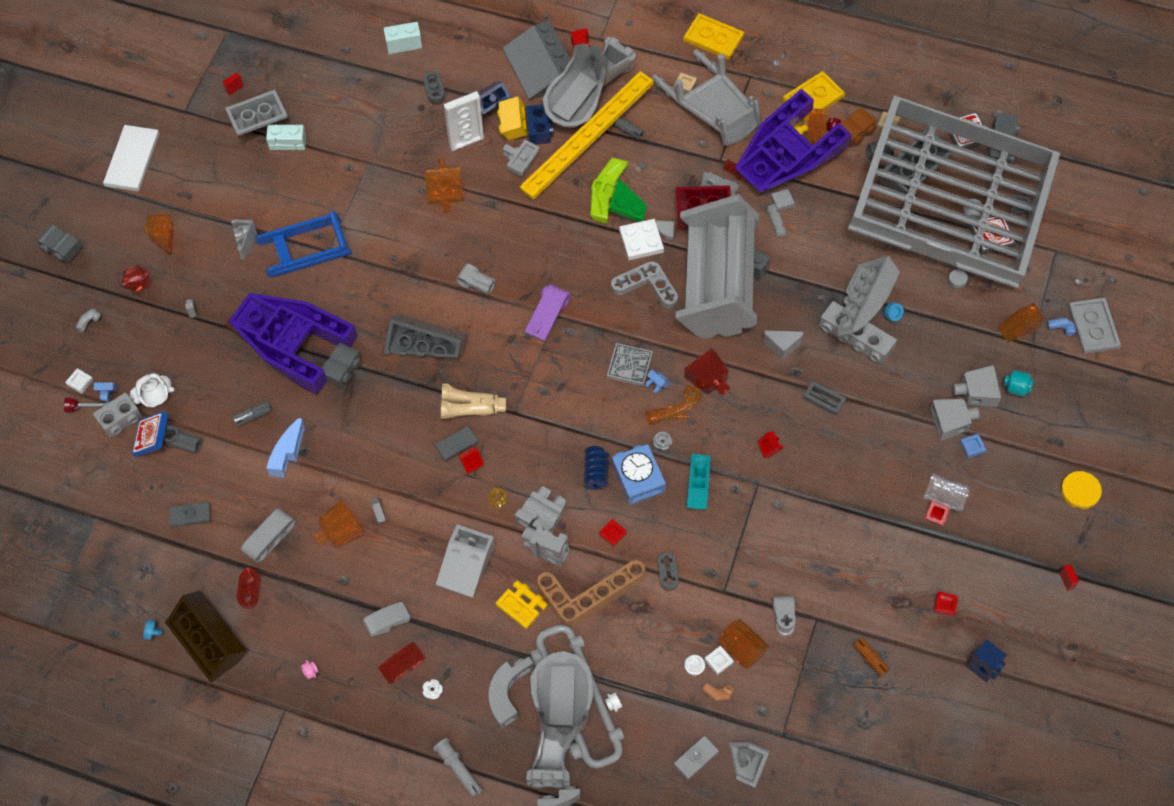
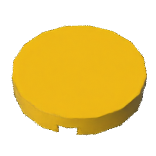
[1061,471,1102,509]

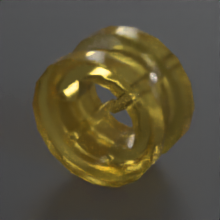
[489,488,507,508]

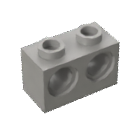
[93,392,142,438]

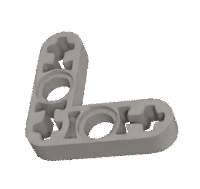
[611,261,678,309]

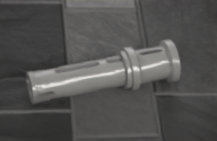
[433,738,483,798]

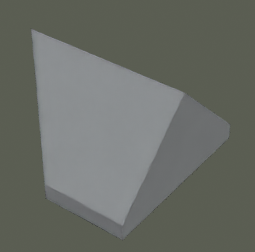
[231,219,258,260]
[729,742,770,788]

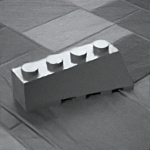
[383,314,468,358]

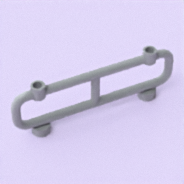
[530,624,624,768]

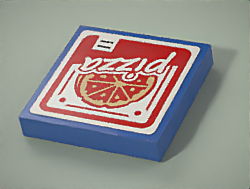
[132,411,168,457]

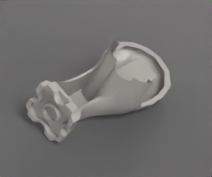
[542,37,637,128]
[527,651,593,788]

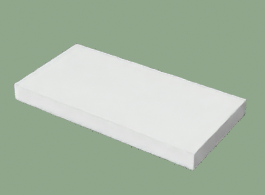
[444,91,484,151]
[103,125,160,192]

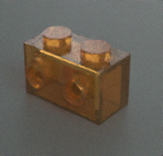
[718,619,769,669]

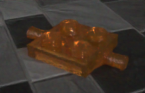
[424,158,464,213]

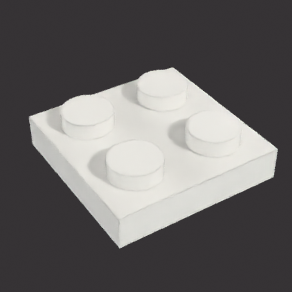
[619,219,664,260]

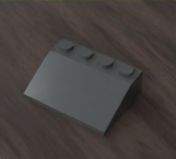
[502,20,570,101]

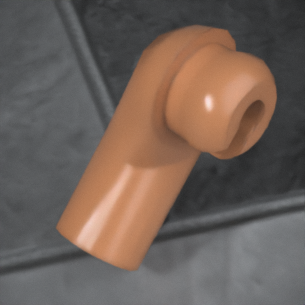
[702,682,734,701]

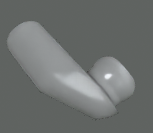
[75,309,101,332]

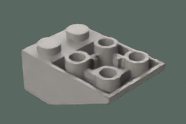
[436,524,495,598]

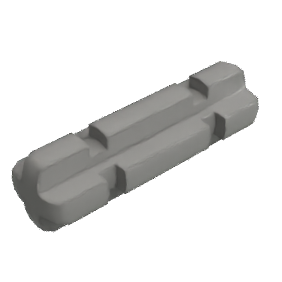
[767,204,787,238]

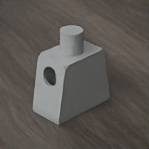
[953,366,1001,407]
[930,399,979,441]

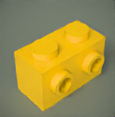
[497,97,528,141]

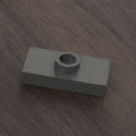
[169,502,211,528]

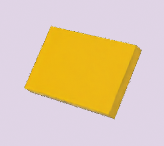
[683,13,745,60]
[782,71,845,123]

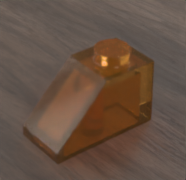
[144,214,173,255]
[998,303,1044,343]

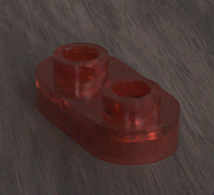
[237,568,261,609]

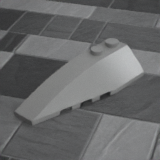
[837,256,900,336]

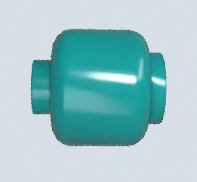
[1004,370,1034,397]

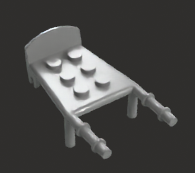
[652,49,760,146]

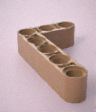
[537,560,645,627]

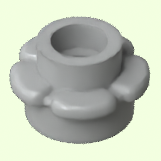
[653,432,672,450]

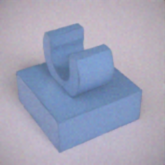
[646,369,671,393]
[94,383,118,401]

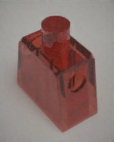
[684,348,730,395]

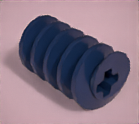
[584,446,609,490]

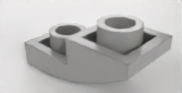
[363,602,411,637]
[537,786,580,806]

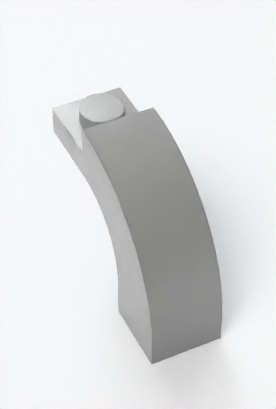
[489,657,534,730]

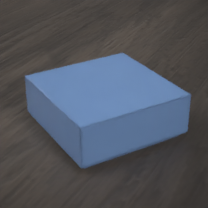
[960,434,986,459]

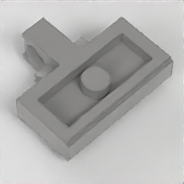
[502,140,540,177]

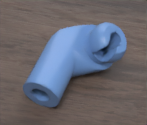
[1048,318,1076,336]

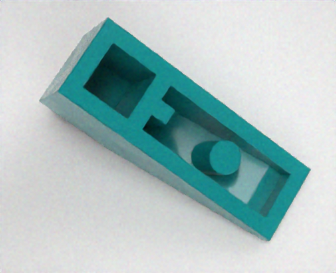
[687,454,711,509]

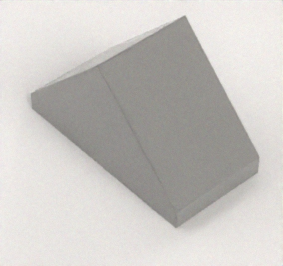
[763,331,803,360]

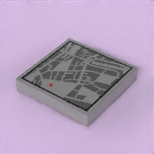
[607,343,653,387]

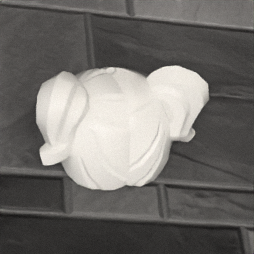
[130,373,174,407]

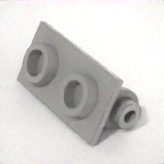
[701,172,740,196]

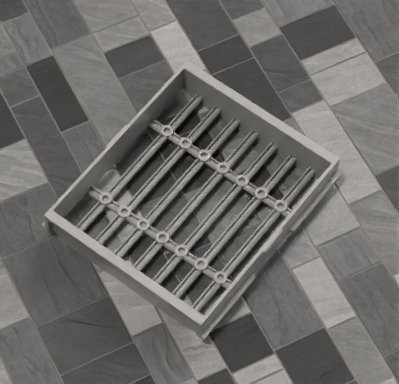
[848,95,1060,289]

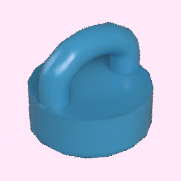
[883,302,904,322]
[143,619,163,640]

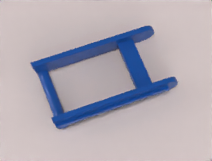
[256,211,353,278]

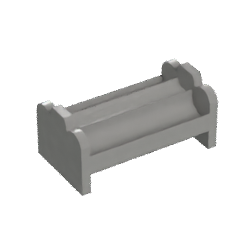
[676,194,759,338]

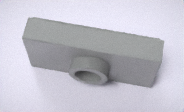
[674,736,719,780]

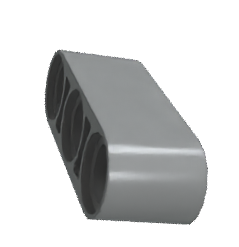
[241,508,295,563]

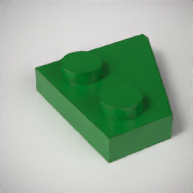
[607,179,647,222]

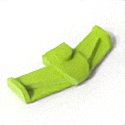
[590,158,629,224]

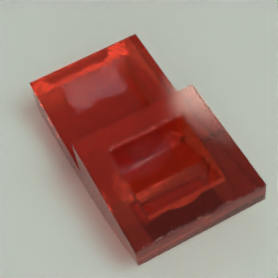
[378,642,426,684]

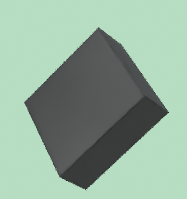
[1010,194,1031,215]

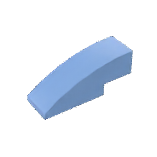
[266,418,305,478]

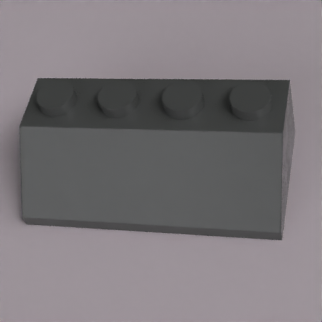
[877,128,953,194]

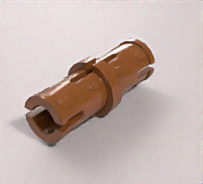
[853,637,890,677]

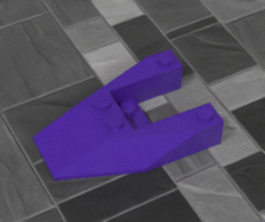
[735,88,852,193]
[228,293,357,395]

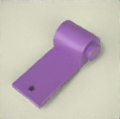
[525,284,571,341]

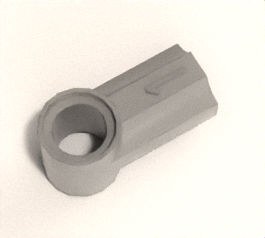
[456,264,496,295]

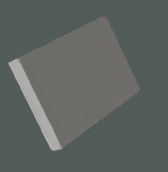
[1068,298,1121,354]

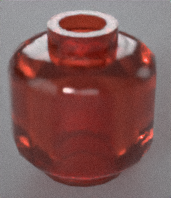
[121,265,151,292]

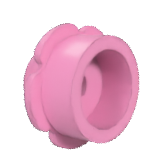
[300,660,318,680]

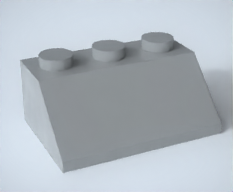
[225,90,288,136]

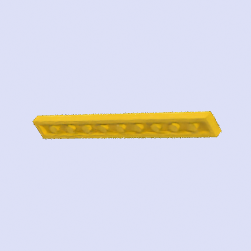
[520,71,654,200]

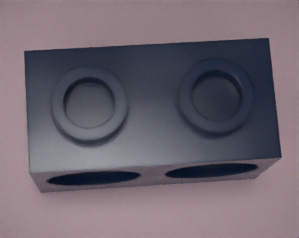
[525,104,553,145]

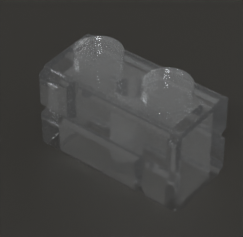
[924,473,970,512]

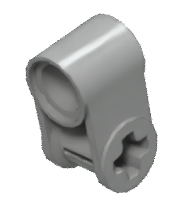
[772,595,796,636]

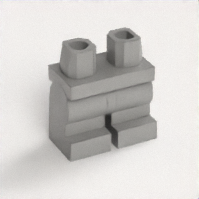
[515,486,567,533]
[522,525,570,567]

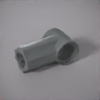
[163,425,202,454]

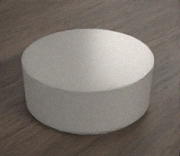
[948,269,968,289]

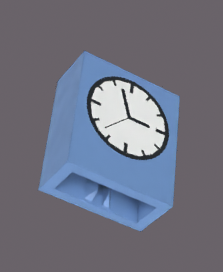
[612,444,666,505]

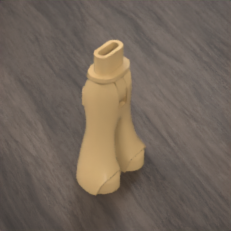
[441,384,506,419]

